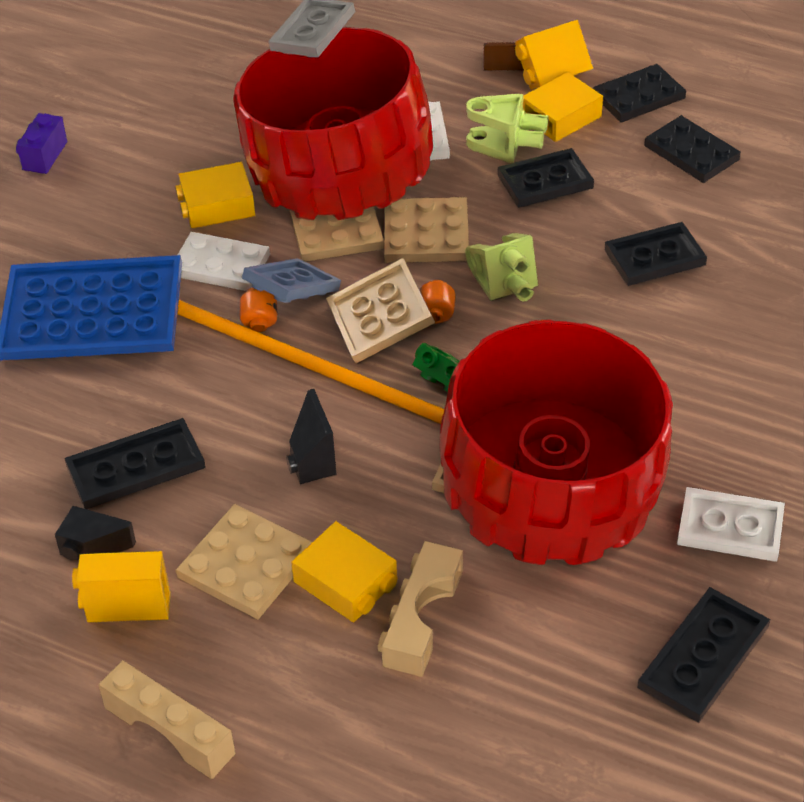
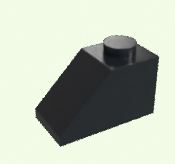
[55,506,136,561]

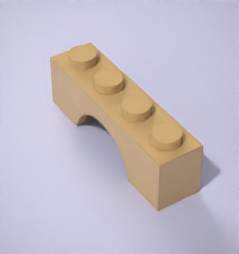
[378,541,463,677]
[98,660,235,779]

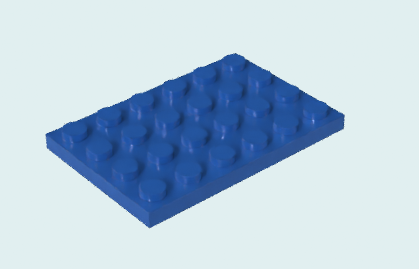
[0,255,182,360]

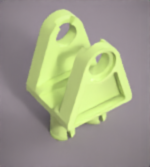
[466,94,548,163]
[465,233,538,301]

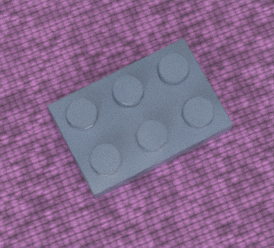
[242,258,341,303]

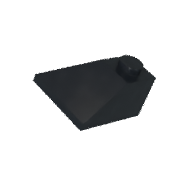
[286,388,337,485]

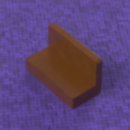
[483,42,524,71]

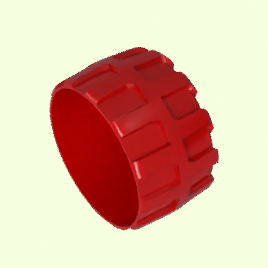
[233,27,433,220]
[439,320,673,565]

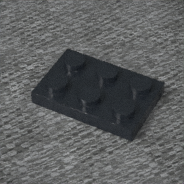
[593,64,686,123]
[644,115,741,183]
[497,148,594,208]
[604,222,707,286]

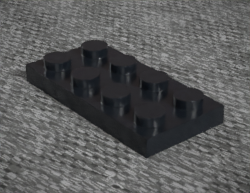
[64,418,206,509]
[637,587,770,723]

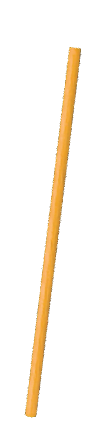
[177,300,444,424]

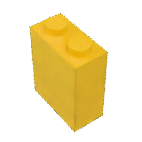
[514,19,594,90]
[523,72,603,142]
[175,161,256,229]
[291,521,398,623]
[72,551,171,622]

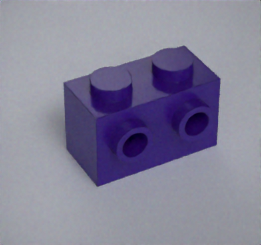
[16,113,68,174]

